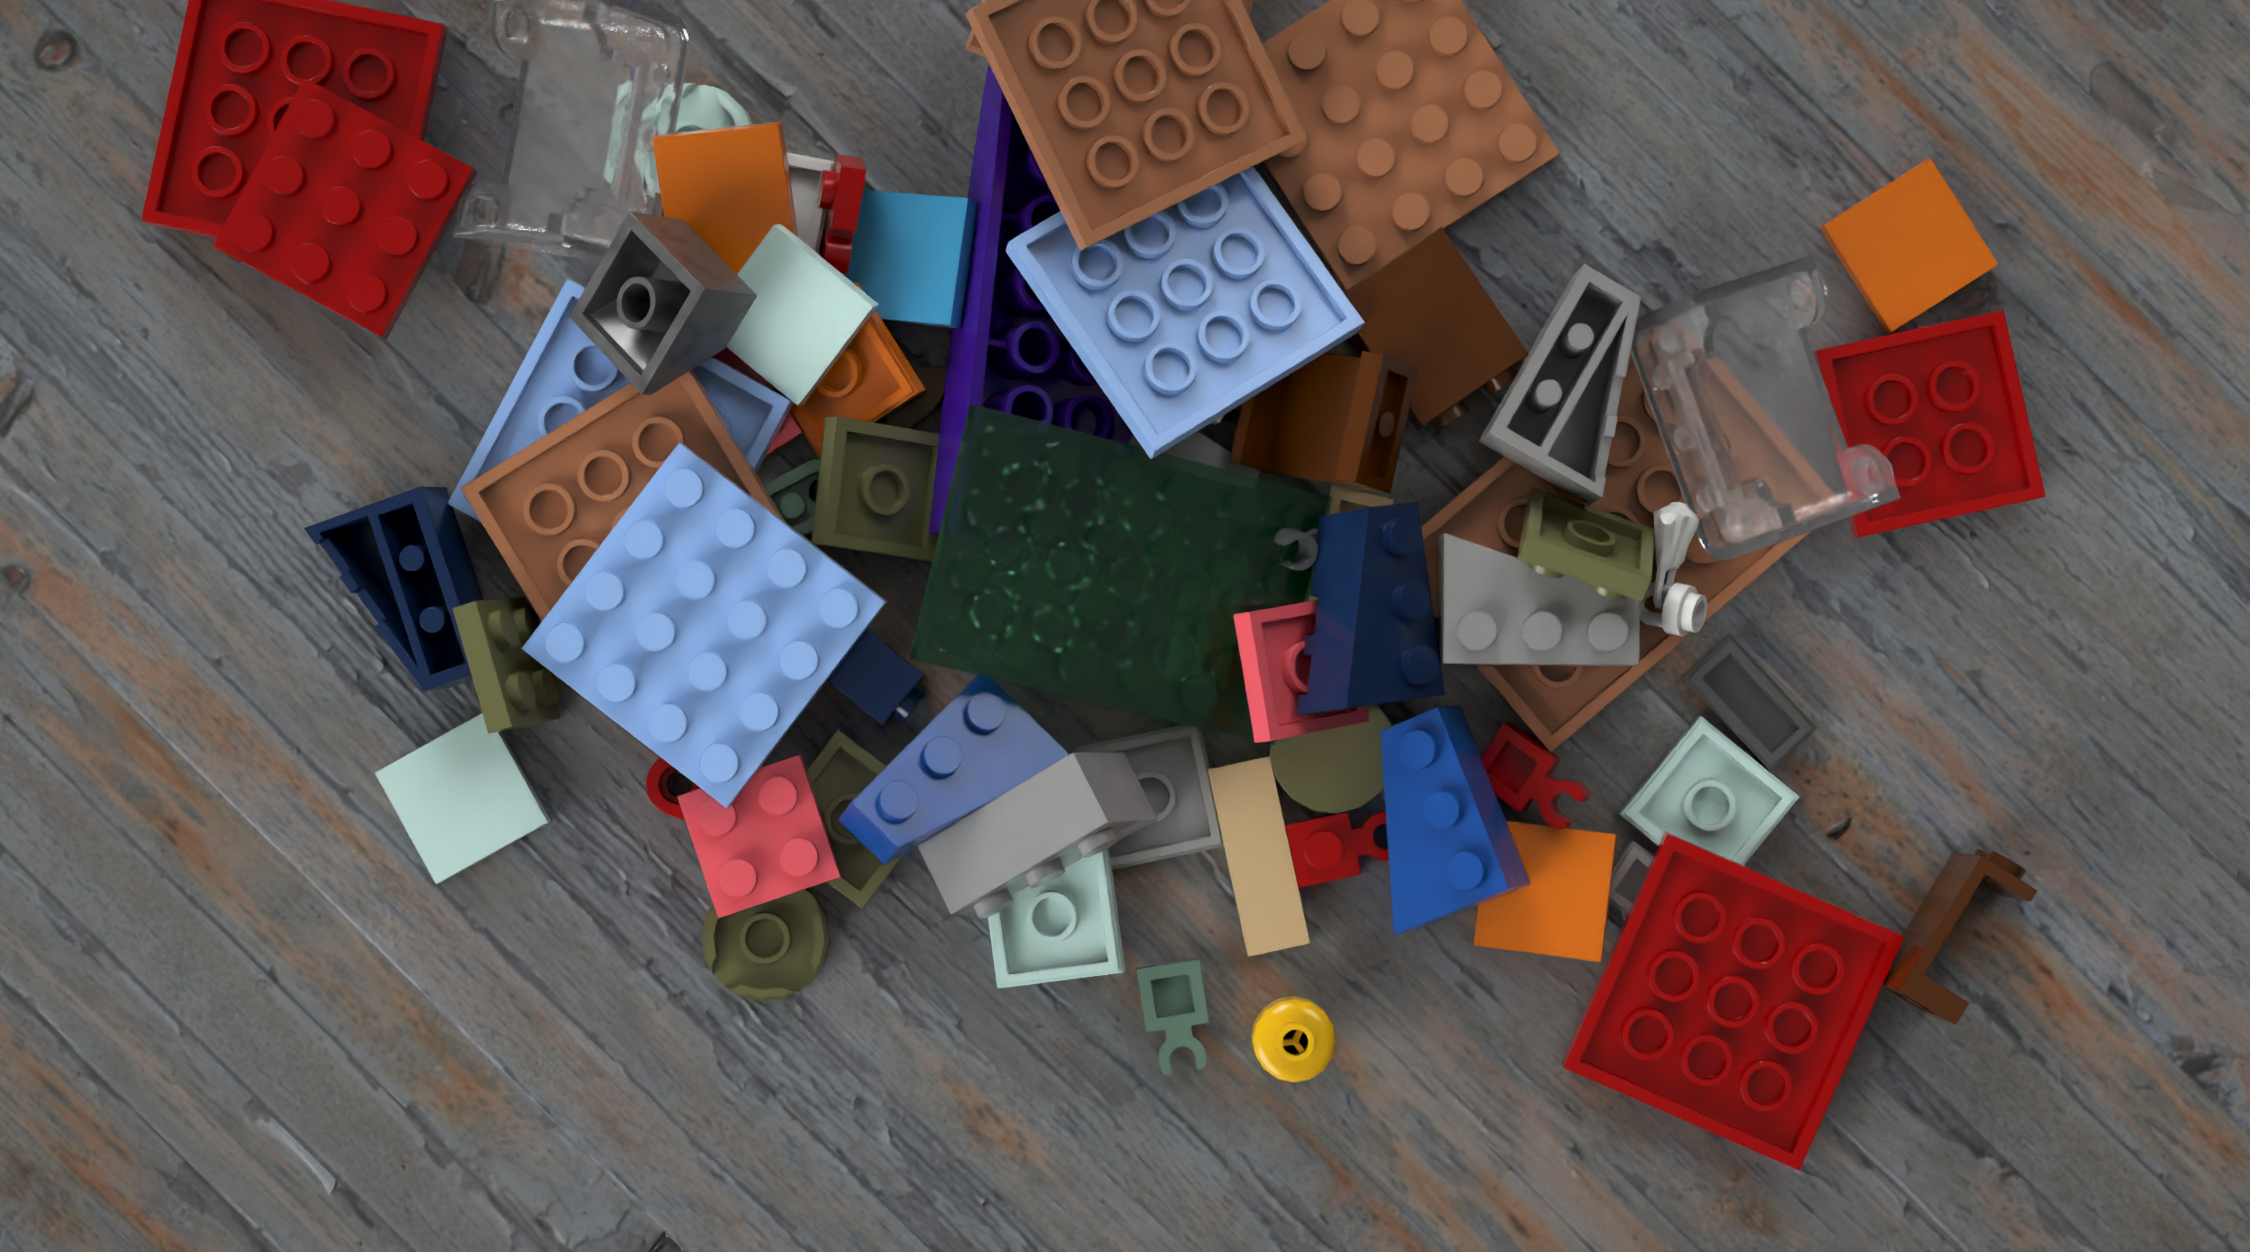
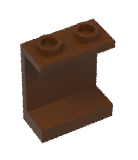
[1344,227,1528,432]
[1230,351,1418,494]
[1882,849,2037,1025]

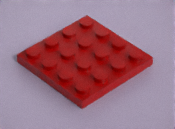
[141,0,448,238]
[1562,831,1904,1170]

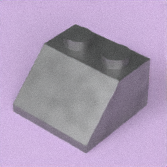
[569,212,757,395]

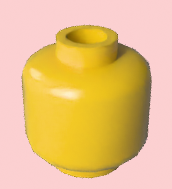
[1251,996,1336,1083]

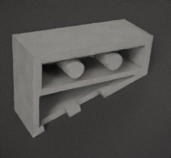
[1479,264,1641,505]
[1437,533,1640,666]
[918,752,1158,919]

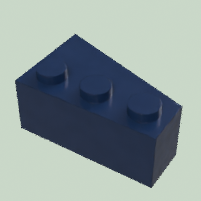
[304,486,484,691]
[1297,502,1445,715]

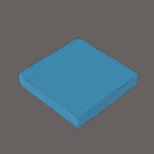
[844,190,978,329]

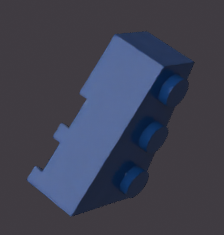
[838,670,1070,865]
[1380,705,1531,935]

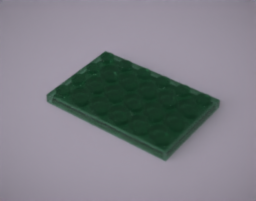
[910,405,1333,745]

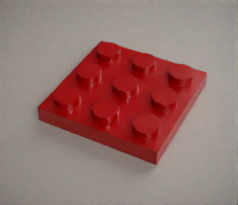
[212,77,478,340]
[1812,310,2046,538]

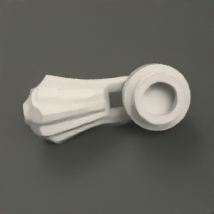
[1640,502,1708,636]

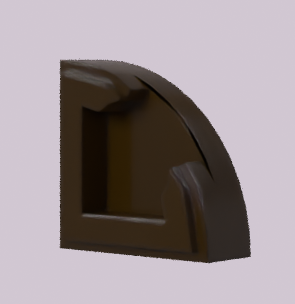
[887,366,947,429]

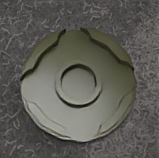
[1269,704,1391,814]
[701,889,830,1002]

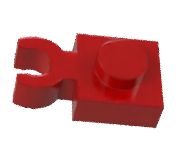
[817,154,867,274]
[1481,722,1591,829]
[1285,811,1389,888]

